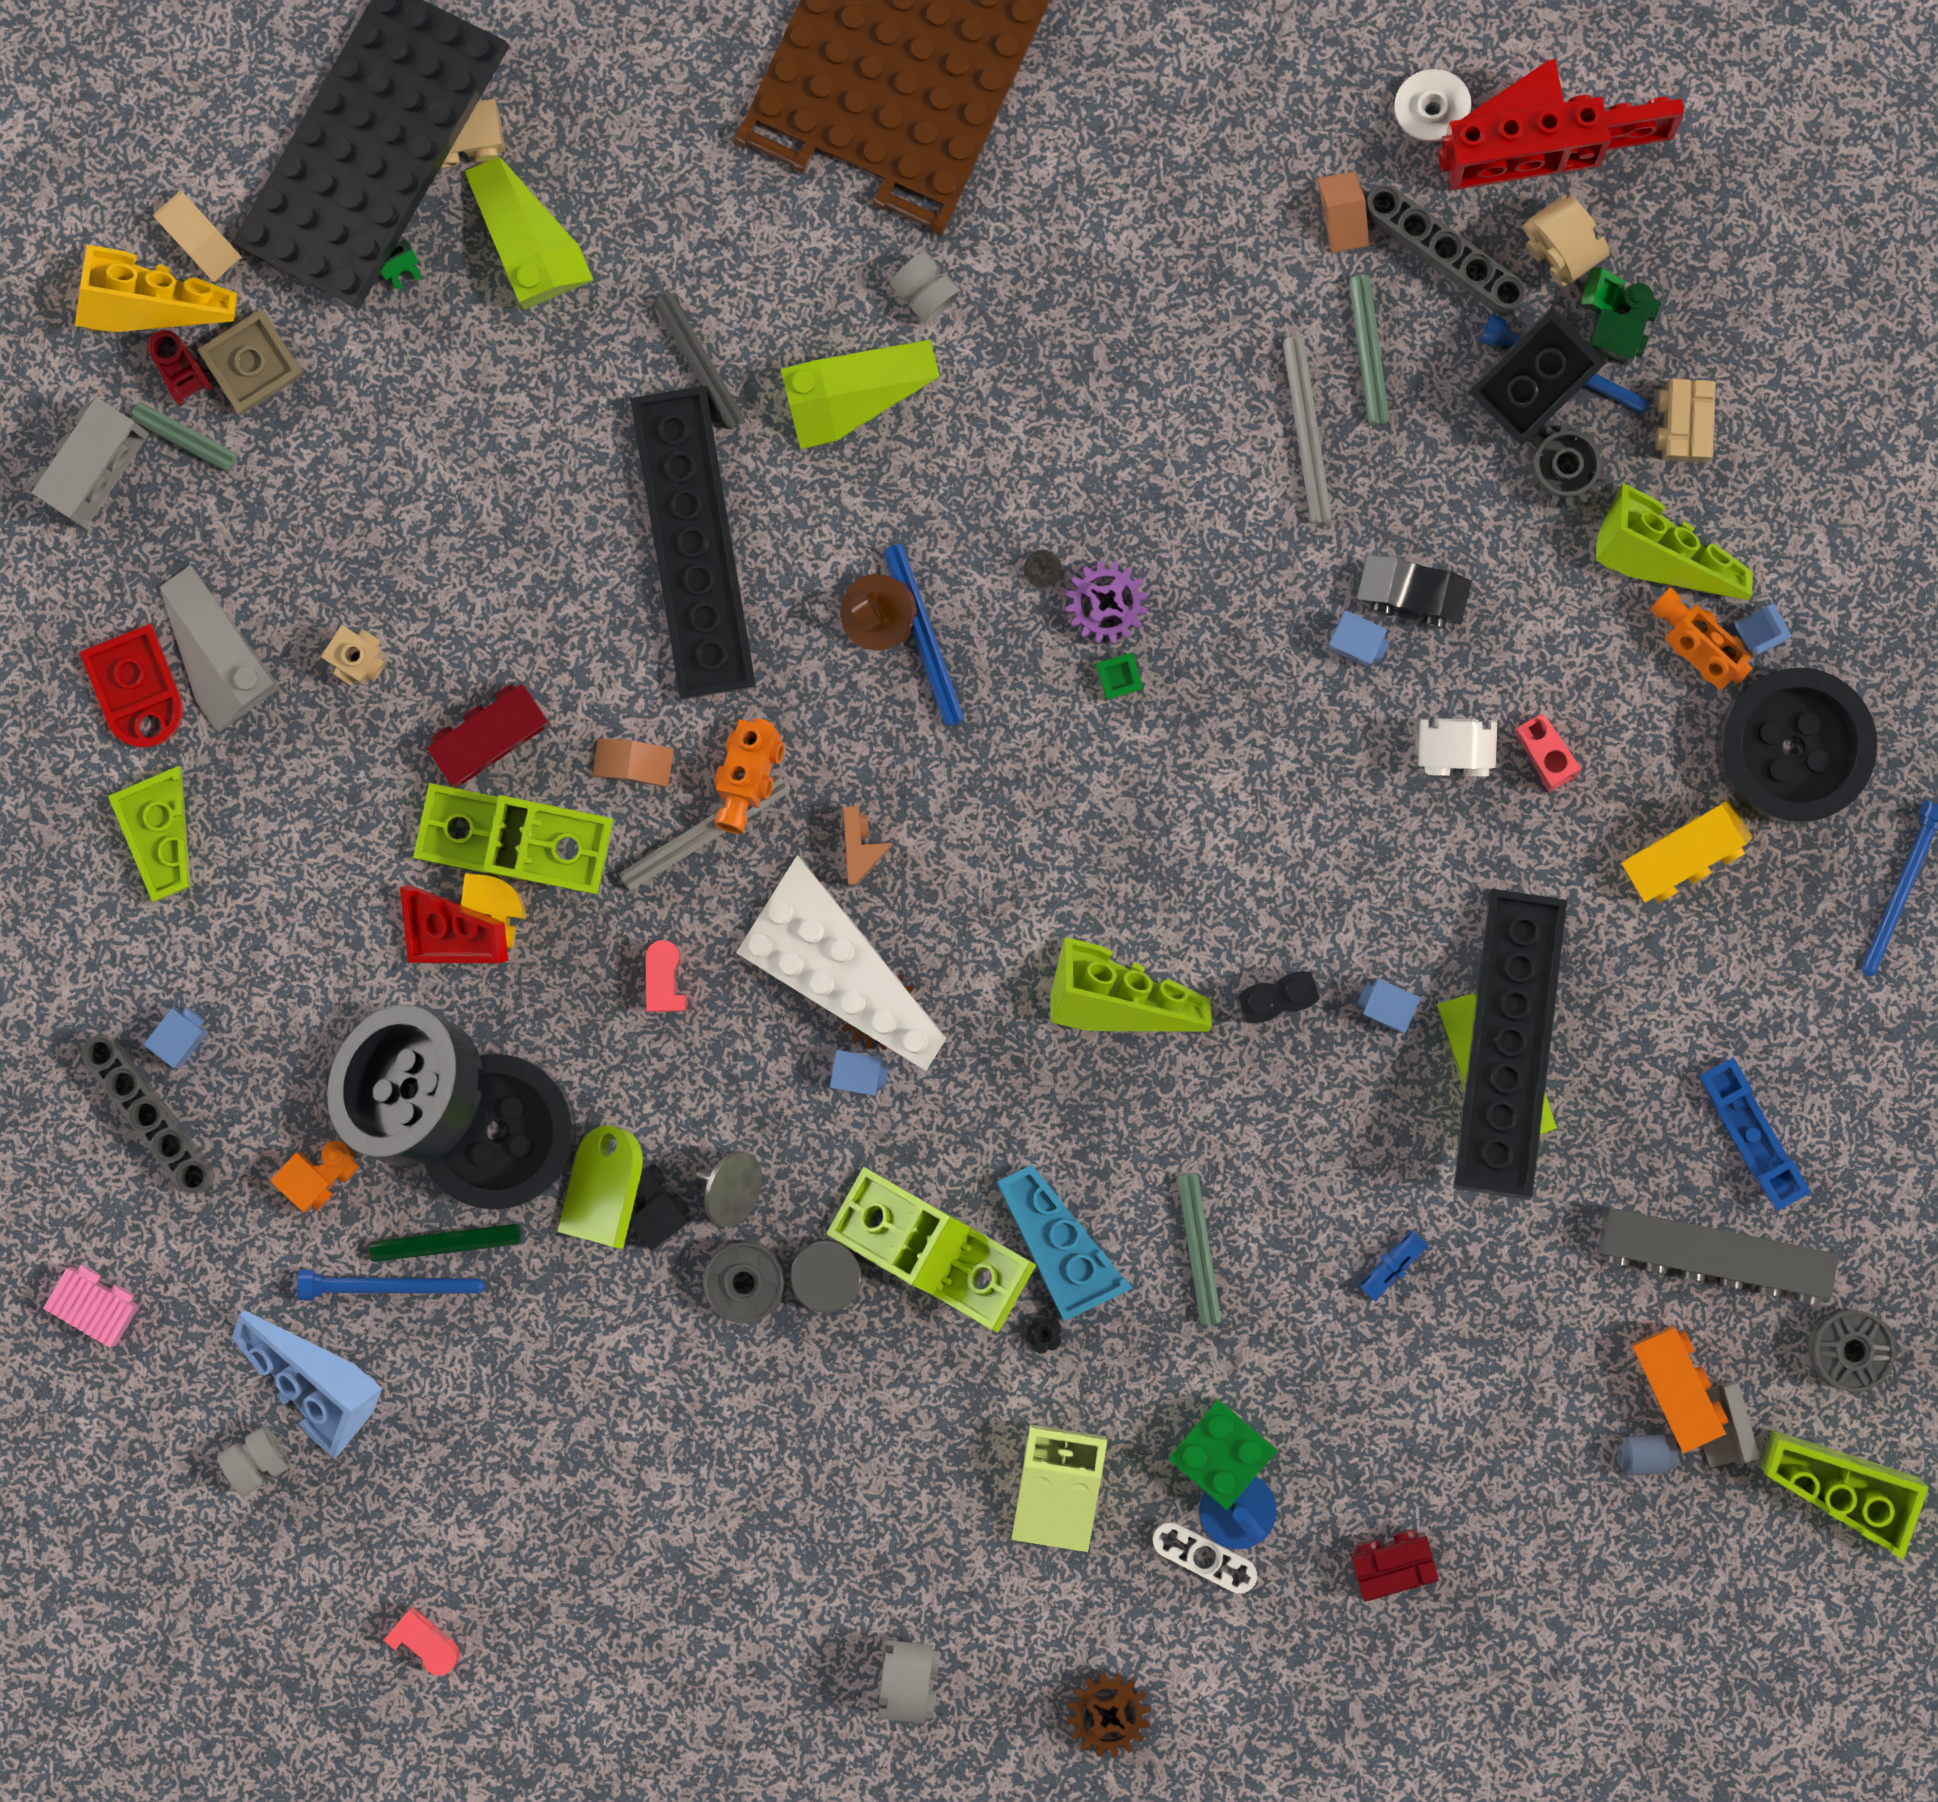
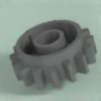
[1522,423,1609,509]

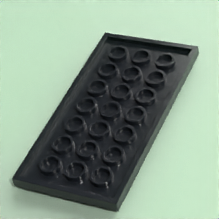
[231,0,510,311]

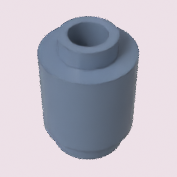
[1618,1435,1678,1476]

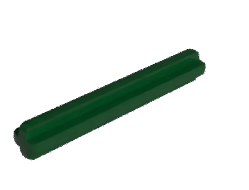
[369,1224,522,1262]

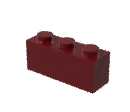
[426,683,551,788]

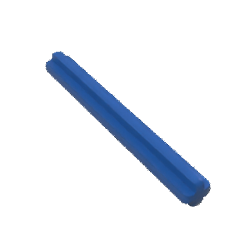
[884,544,964,727]

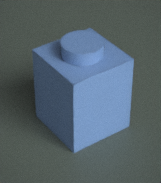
[1327,610,1389,668]
[1357,979,1421,1034]
[144,1007,208,1069]
[830,1050,889,1096]

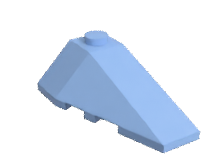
[232,1310,382,1458]

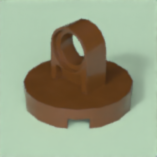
[840,574,917,651]

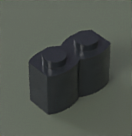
[1235,971,1320,1024]

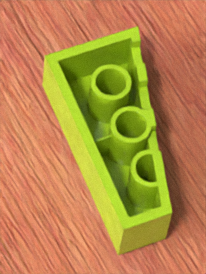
[1760,1430,1929,1560]

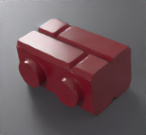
[1349,1528,1439,1602]

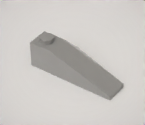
[160,565,281,733]

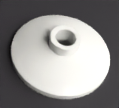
[1395,69,1471,142]

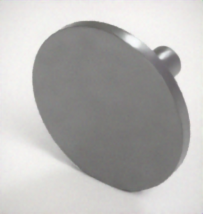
[695,1151,762,1227]

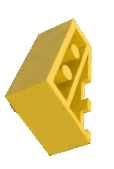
[1621,798,1753,904]

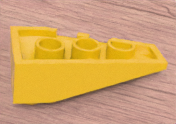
[75,245,237,332]

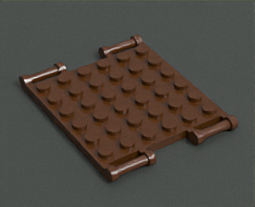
[734,0,1051,237]

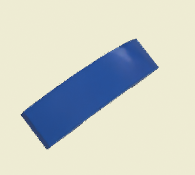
[1699,1057,1811,1212]

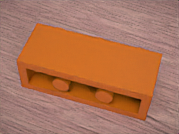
[1631,1325,1729,1453]

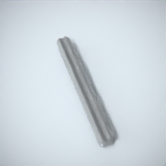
[1283,336,1332,524]
[619,775,789,890]

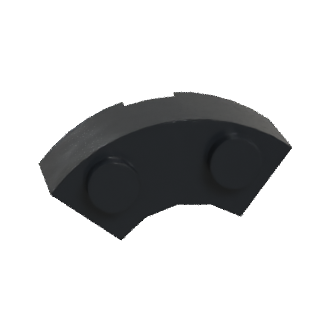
[1357,555,1472,629]

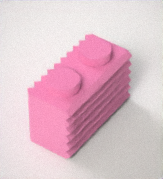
[43,1265,140,1347]

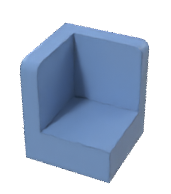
[1732,603,1792,658]

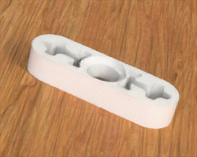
[1152,1521,1257,1593]

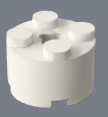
[1418,719,1497,776]

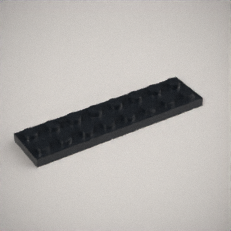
[630,386,757,700]
[1453,889,1567,1200]

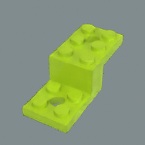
[413,783,614,895]
[826,1167,1036,1333]

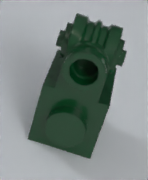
[1589,283,1662,365]

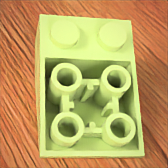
[1011,1424,1107,1552]

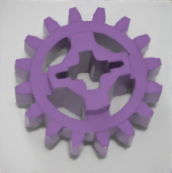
[1065,561,1148,645]

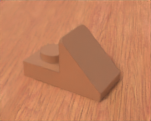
[843,806,893,886]

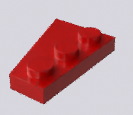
[400,885,509,963]

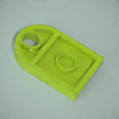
[557,1125,643,1249]

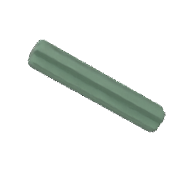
[130,402,237,471]

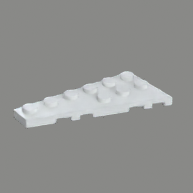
[736,855,946,1071]

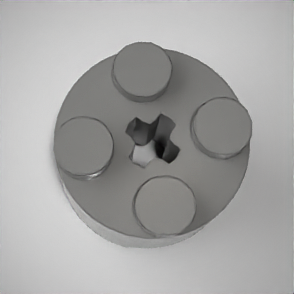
[877,1640,940,1724]

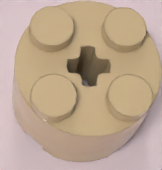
[1523,194,1610,287]

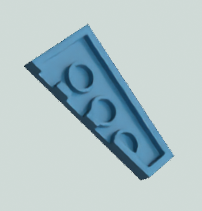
[996,1165,1133,1322]

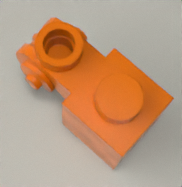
[270,1140,360,1213]

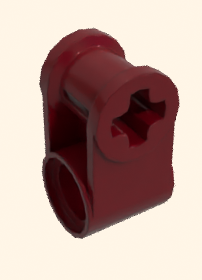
[148,330,213,406]

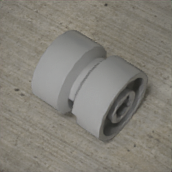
[889,251,961,324]
[217,1425,291,1497]

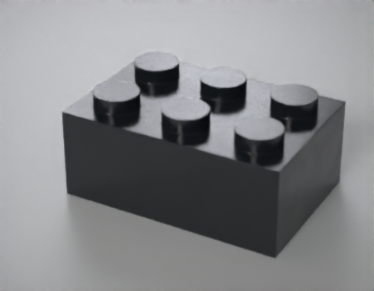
[1468,306,1606,446]

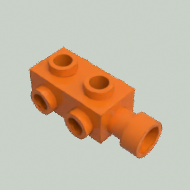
[1649,587,1752,691]
[714,718,785,835]

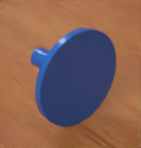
[1199,1476,1277,1549]

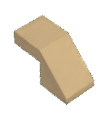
[153,190,242,282]

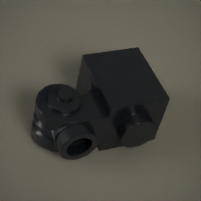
[629,1162,691,1251]

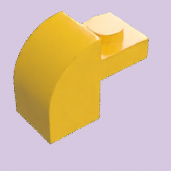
[461,873,526,949]

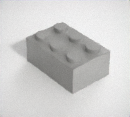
[31,396,149,529]

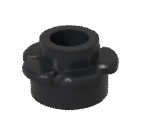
[1025,1315,1063,1353]

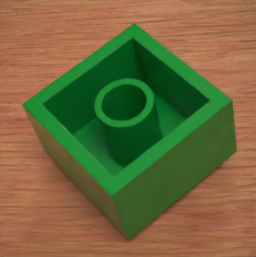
[1168,1399,1278,1510]

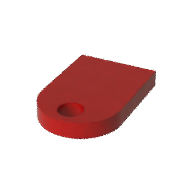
[79,624,183,748]

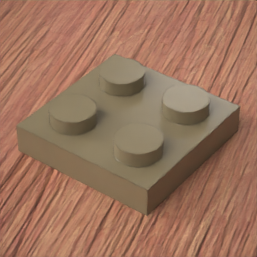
[197,309,305,416]

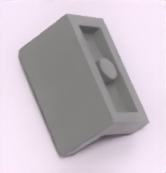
[1703,1381,1760,1467]

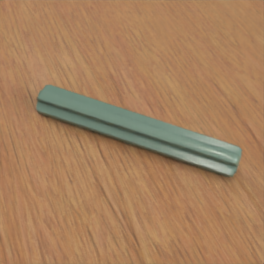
[1349,275,1389,426]
[1177,1173,1221,1326]

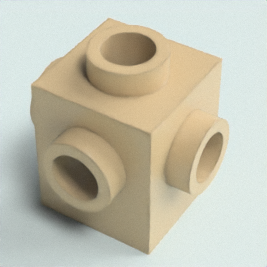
[321,625,386,686]

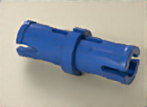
[1358,1229,1429,1302]

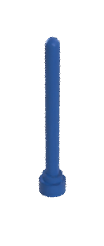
[1478,313,1650,413]
[1862,800,1938,977]
[297,1270,485,1301]

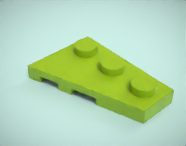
[108,766,191,903]

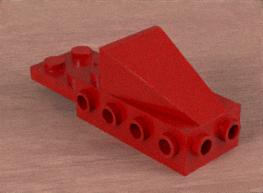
[1438,59,1684,191]

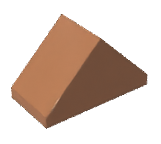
[1317,171,1369,253]
[592,738,674,787]

